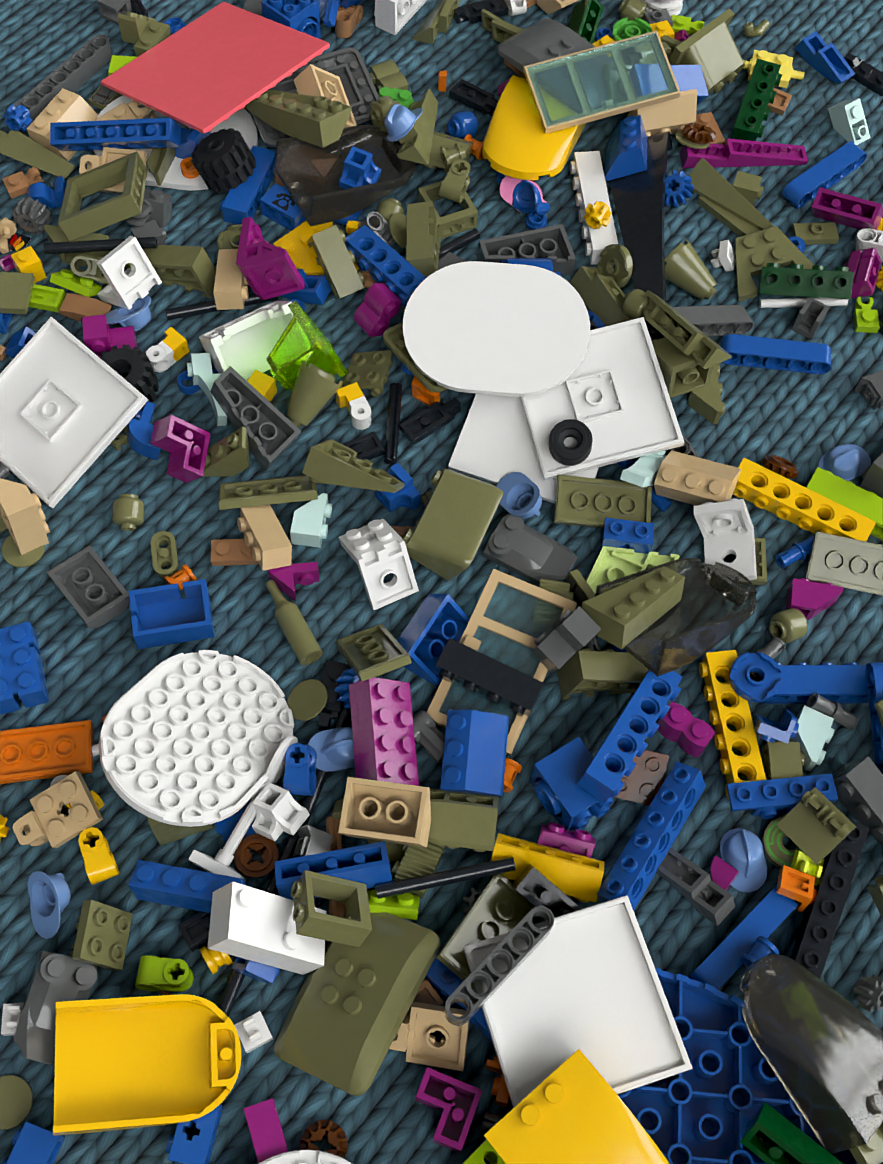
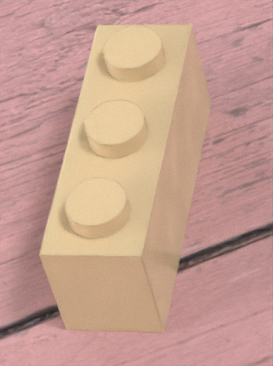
[213,249,249,310]
[237,505,292,571]

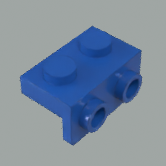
[752,709,799,744]

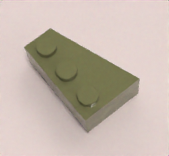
[144,245,216,298]

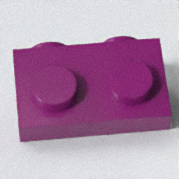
[537,822,596,858]

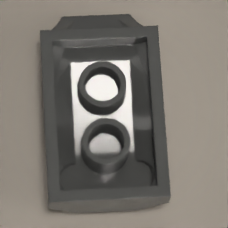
[483,514,578,585]
[47,545,130,629]
[12,951,98,1066]

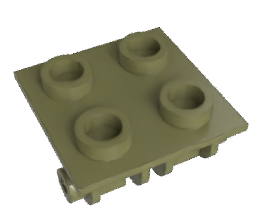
[341,350,393,397]
[776,787,856,865]

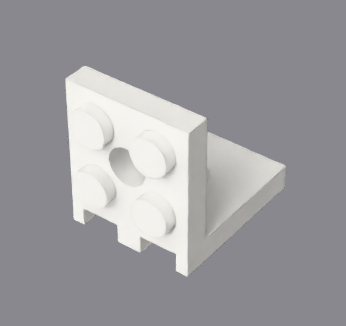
[97,236,162,310]
[693,499,757,585]
[339,519,419,610]

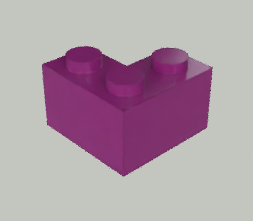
[82,314,138,358]
[150,415,210,483]
[416,1067,483,1154]

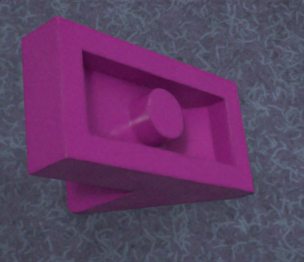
[268,562,320,601]

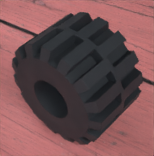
[191,128,256,192]
[100,345,159,409]

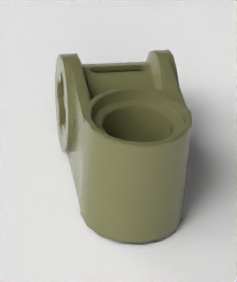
[439,159,470,203]
[70,253,109,284]

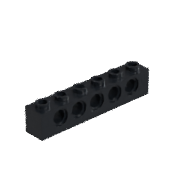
[787,819,869,986]

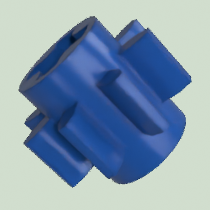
[3,104,33,132]

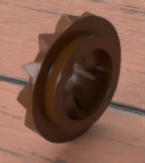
[683,123,716,144]
[762,454,799,479]
[234,834,278,878]
[300,1120,348,1159]

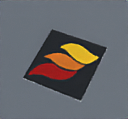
[8,233,31,252]

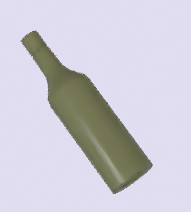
[265,580,323,665]

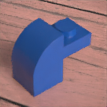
[127,401,161,460]

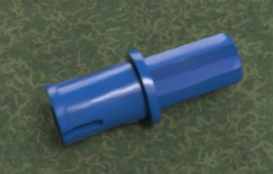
[775,536,814,569]

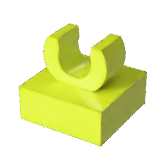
[791,850,824,886]

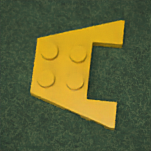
[273,209,359,276]

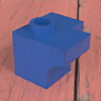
[174,127,211,159]
[339,146,382,195]
[375,463,420,513]

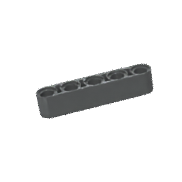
[672,305,754,337]
[444,906,554,1026]

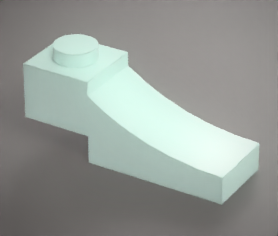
[187,353,227,426]
[620,450,667,487]

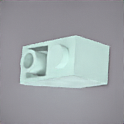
[828,98,870,145]
[290,493,332,548]
[790,705,835,772]

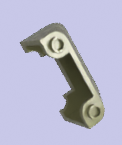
[401,468,503,581]

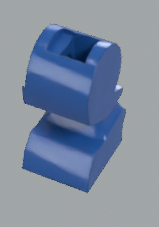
[28,175,67,209]

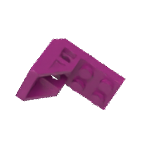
[236,217,305,300]

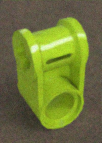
[135,956,194,992]

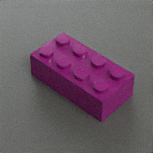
[349,677,419,786]

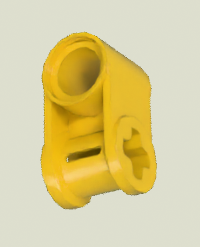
[78,827,119,885]

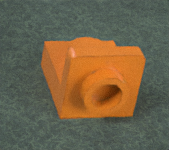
[411,377,440,406]
[776,865,817,912]
[485,1057,509,1107]

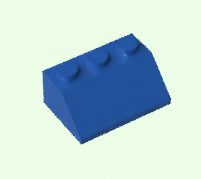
[605,115,647,181]
[397,593,470,686]
[440,710,509,796]

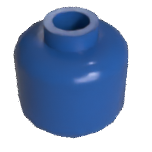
[447,111,479,139]

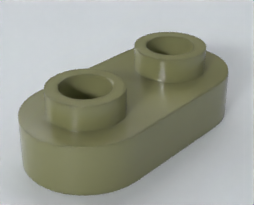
[150,531,179,579]

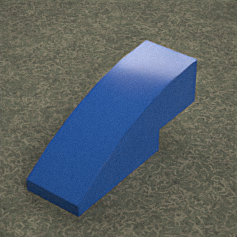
[795,31,855,85]
[280,269,332,305]

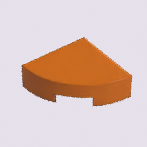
[438,70,447,92]

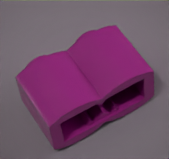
[353,283,401,337]
[657,702,715,757]

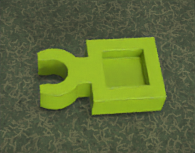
[671,15,705,35]
[853,297,880,333]

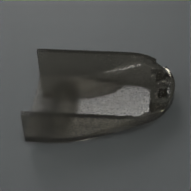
[274,125,416,226]
[595,558,757,677]
[740,954,883,1154]

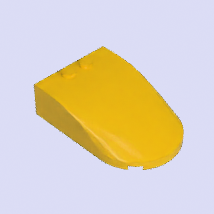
[482,75,586,180]
[53,994,241,1136]
[484,1049,669,1164]

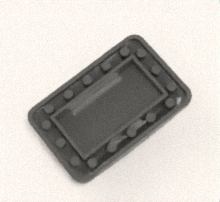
[498,18,614,115]
[252,48,379,147]

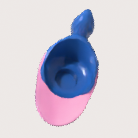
[500,176,550,215]

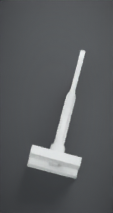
[188,735,298,882]

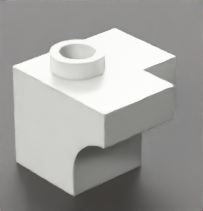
[252,782,310,841]

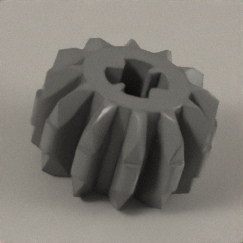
[12,197,52,236]

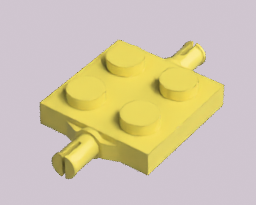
[743,50,805,88]

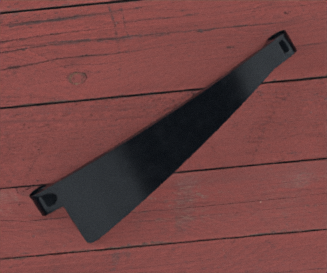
[609,131,673,341]

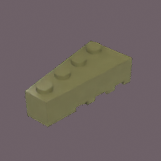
[582,566,685,650]

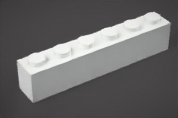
[570,151,618,265]

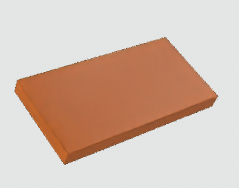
[0,720,93,784]

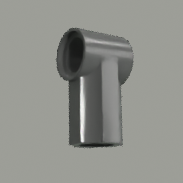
[413,710,445,763]

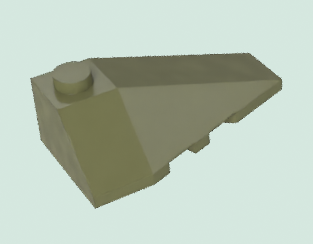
[302,439,405,493]

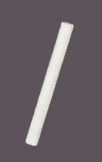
[759,298,848,308]

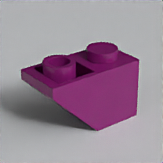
[786,578,843,620]

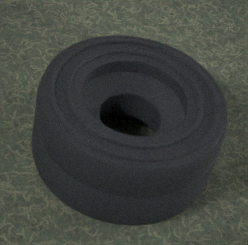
[549,419,593,466]

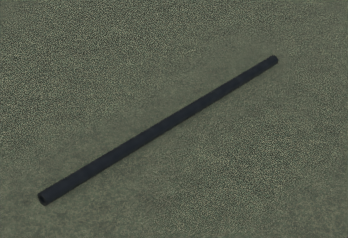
[217,709,351,1017]

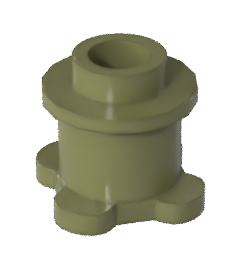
[440,143,466,172]

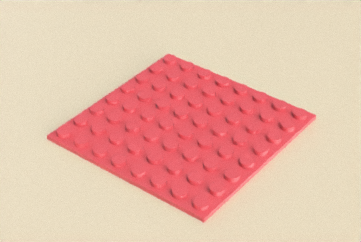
[100,1,330,134]

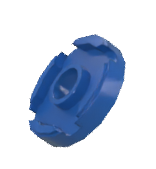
[729,652,782,703]

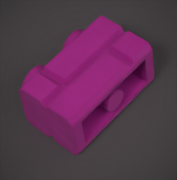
[845,248,882,299]

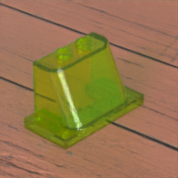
[266,300,349,391]

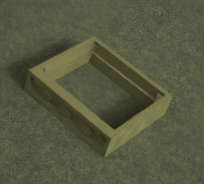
[58,151,147,241]

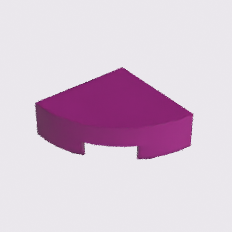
[711,855,739,891]

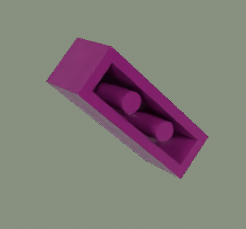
[811,188,883,230]

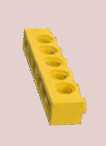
[733,458,876,542]
[699,650,766,800]

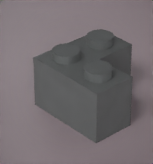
[531,606,601,674]

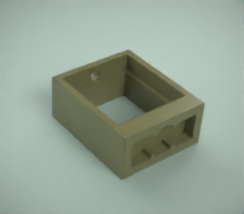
[418,181,478,239]
[291,870,372,947]

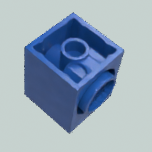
[261,0,321,39]
[530,737,614,832]

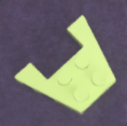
[586,546,680,638]

